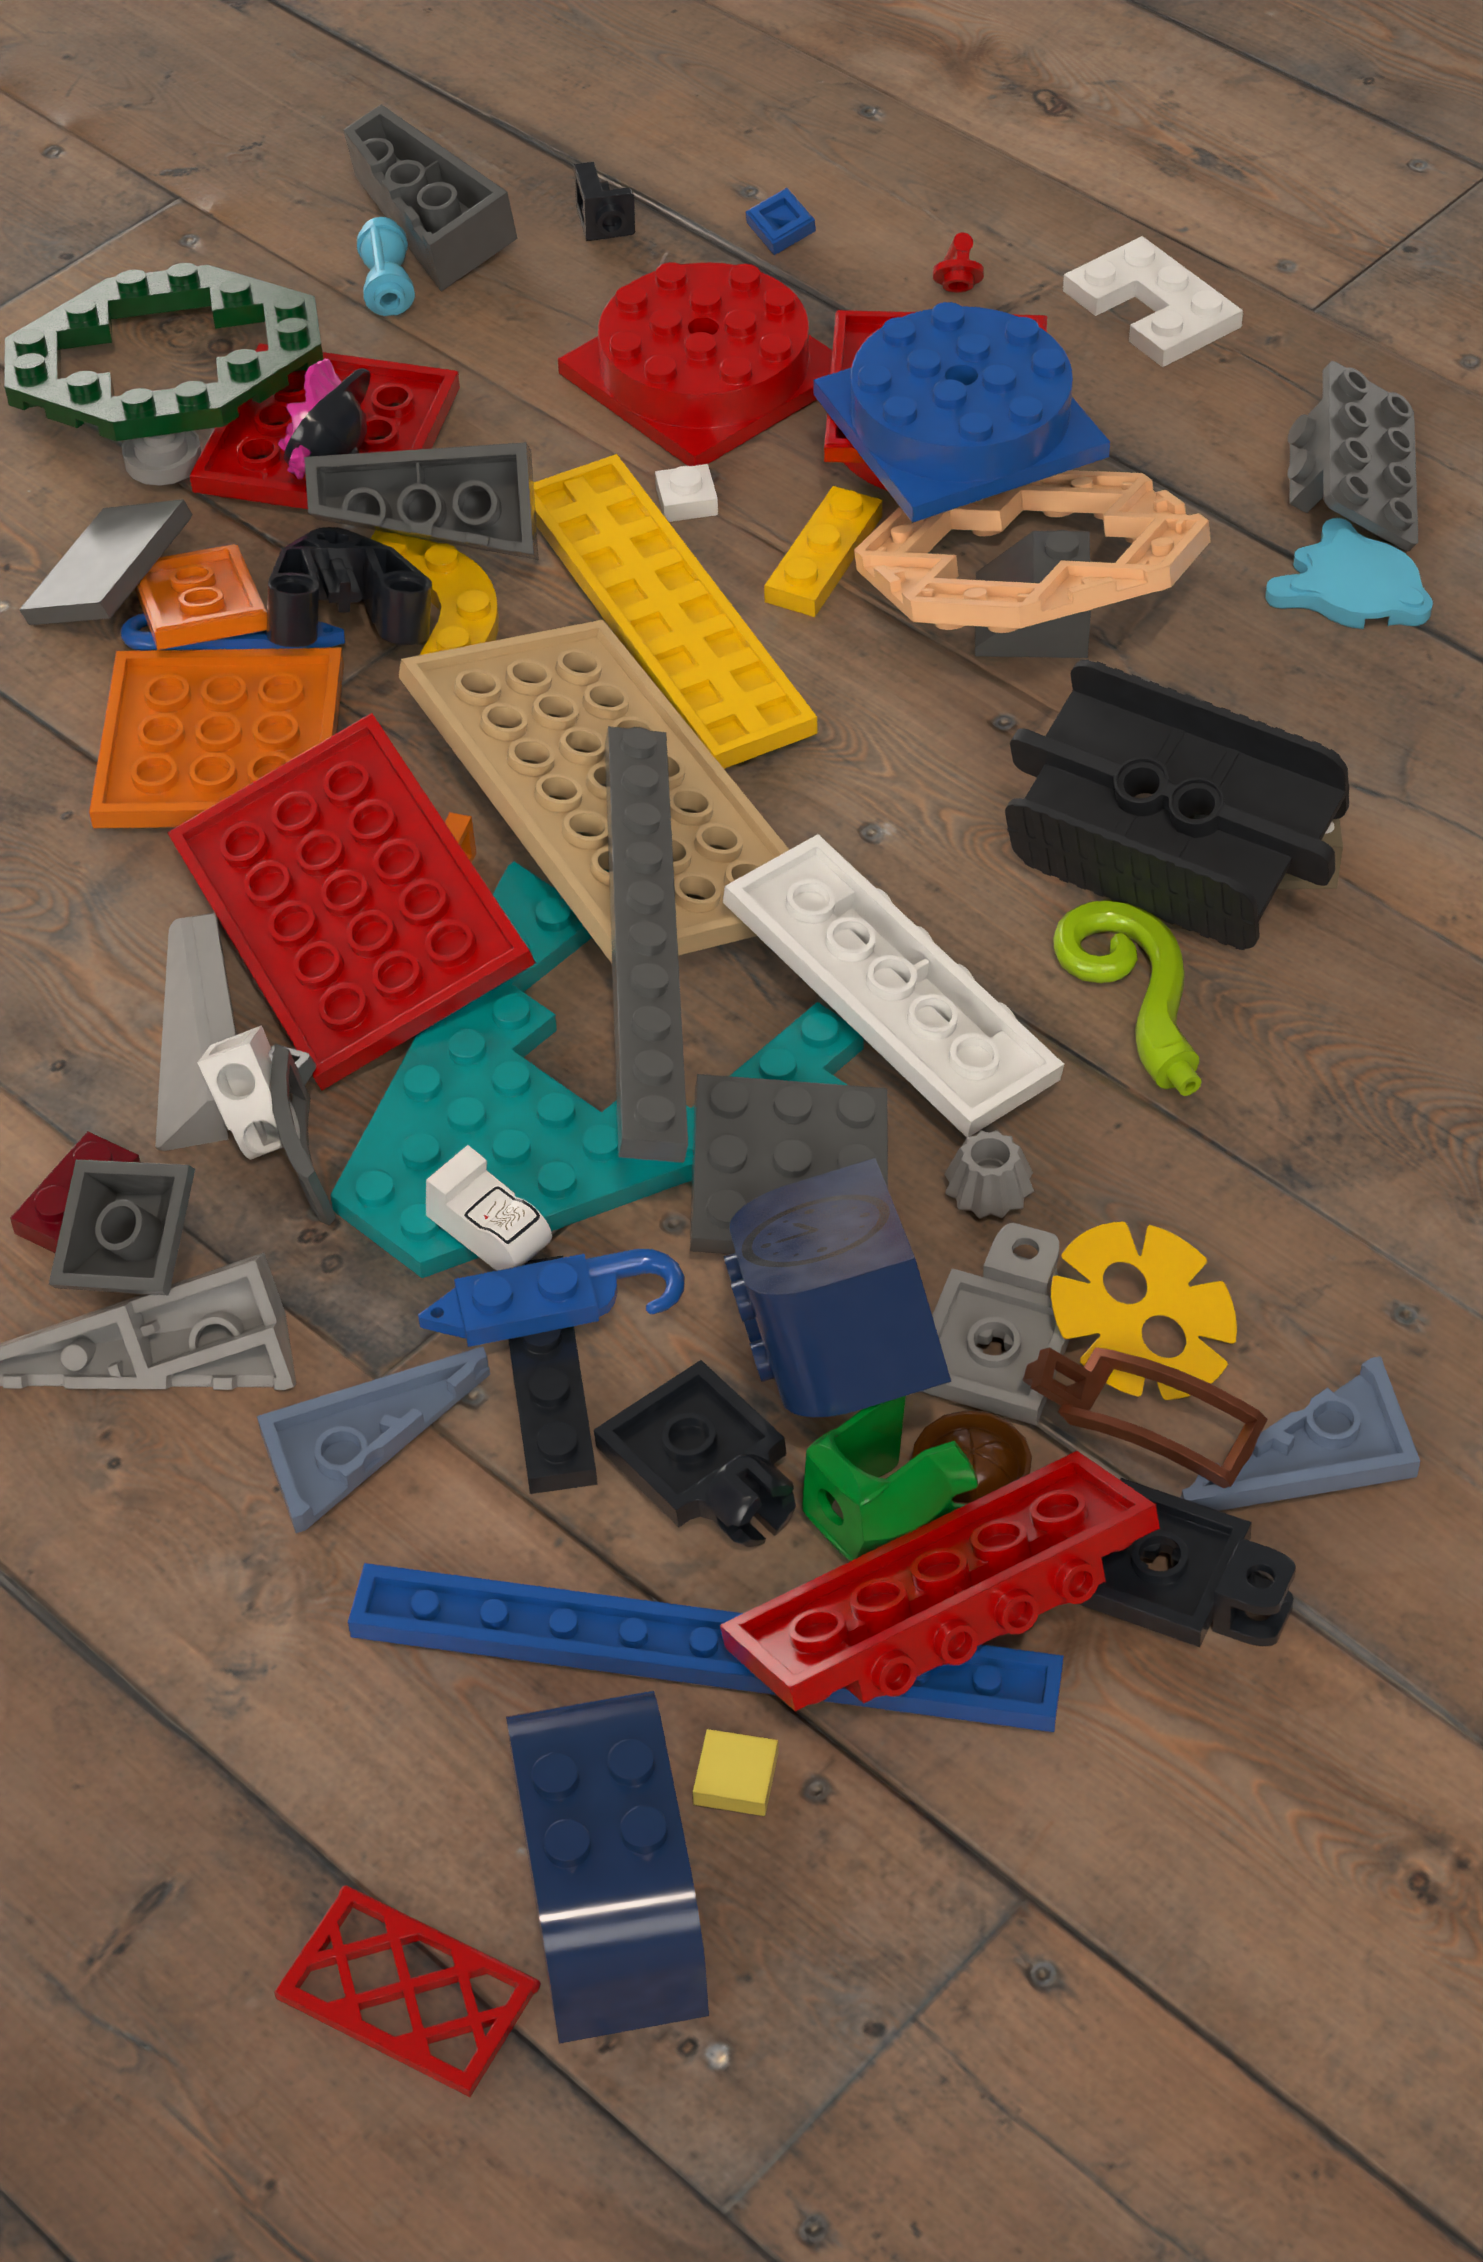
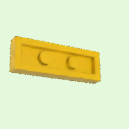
[764,486,882,617]

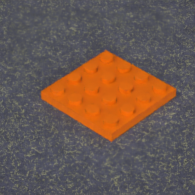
[89,648,344,828]

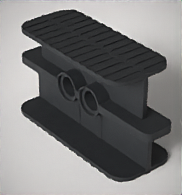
[1005,659,1350,950]

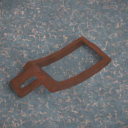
[1023,1347,1268,1488]

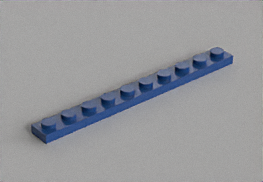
[348,1563,1064,1732]

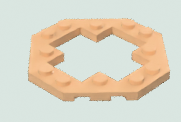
[854,470,1211,633]

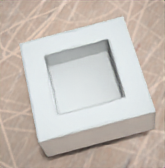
[655,464,718,522]

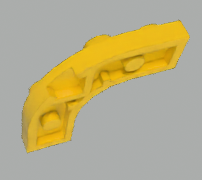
[371,530,499,655]

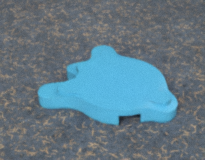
[1265,518,1433,629]

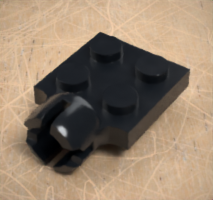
[594,1360,796,1547]

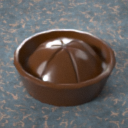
[912,1410,1032,1504]

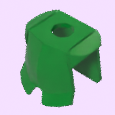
[802,1396,978,1562]

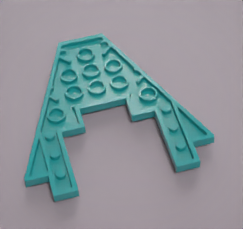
[330,861,864,1278]

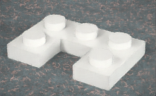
[1063,236,1243,367]

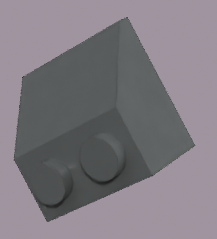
[975,530,1091,658]

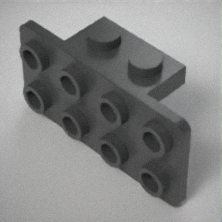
[1287,361,1418,551]

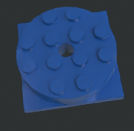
[813,302,1110,523]

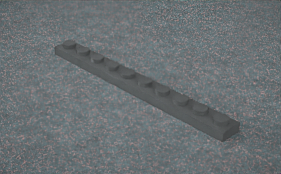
[605,726,688,1163]

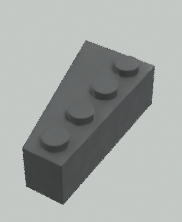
[343,104,518,292]
[304,442,539,560]

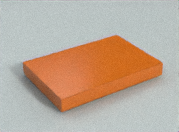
[135,544,267,650]

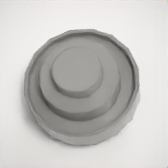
[122,431,202,486]

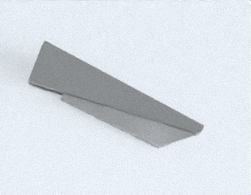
[155,912,237,1151]

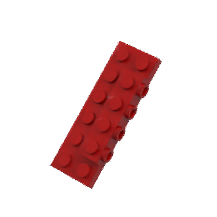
[720,1451,1160,1711]

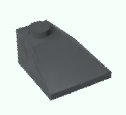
[48,1159,195,1296]

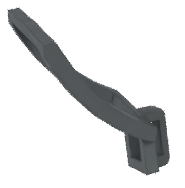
[268,1043,336,1226]

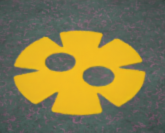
[1051,1221,1237,1400]

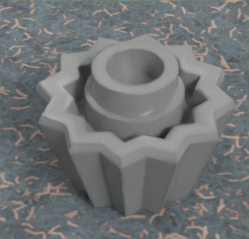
[944,1130,1034,1219]

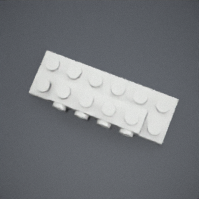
[723,834,1064,1137]

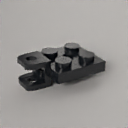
[1079,1478,1296,1647]

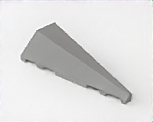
[0,1252,296,1390]

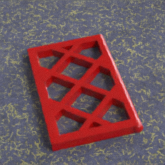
[274,1885,541,2097]

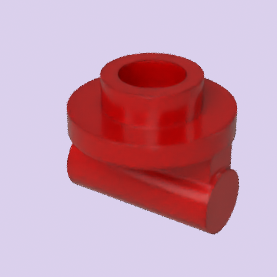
[933,232,984,293]

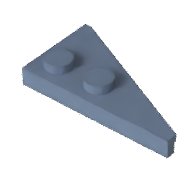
[257,1346,490,1533]
[1180,1356,1421,1511]

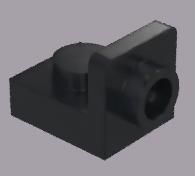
[574,162,635,241]

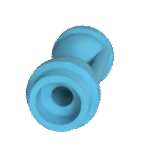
[356,217,415,316]

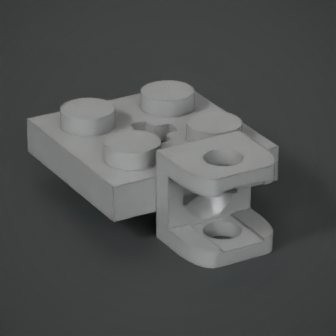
[920,1223,1070,1426]

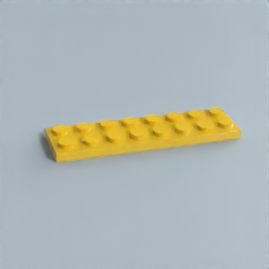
[534,454,818,769]

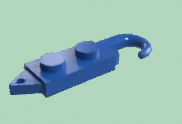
[418,1249,685,1347]

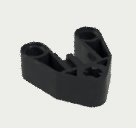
[267,527,432,647]

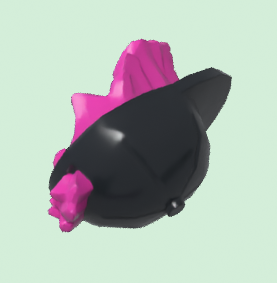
[278,359,371,479]

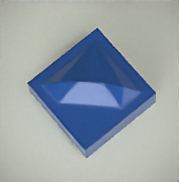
[745,188,816,255]

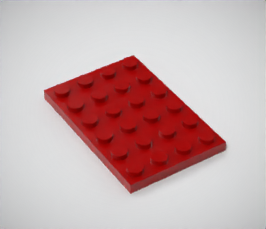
[167,713,536,1091]

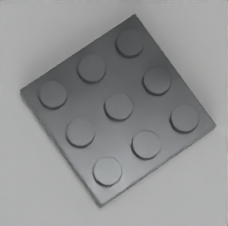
[690,1074,888,1254]

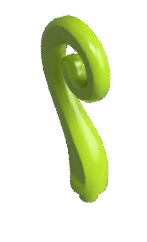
[1053,900,1202,1096]

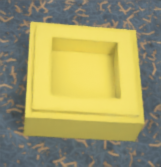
[693,1729,779,1816]

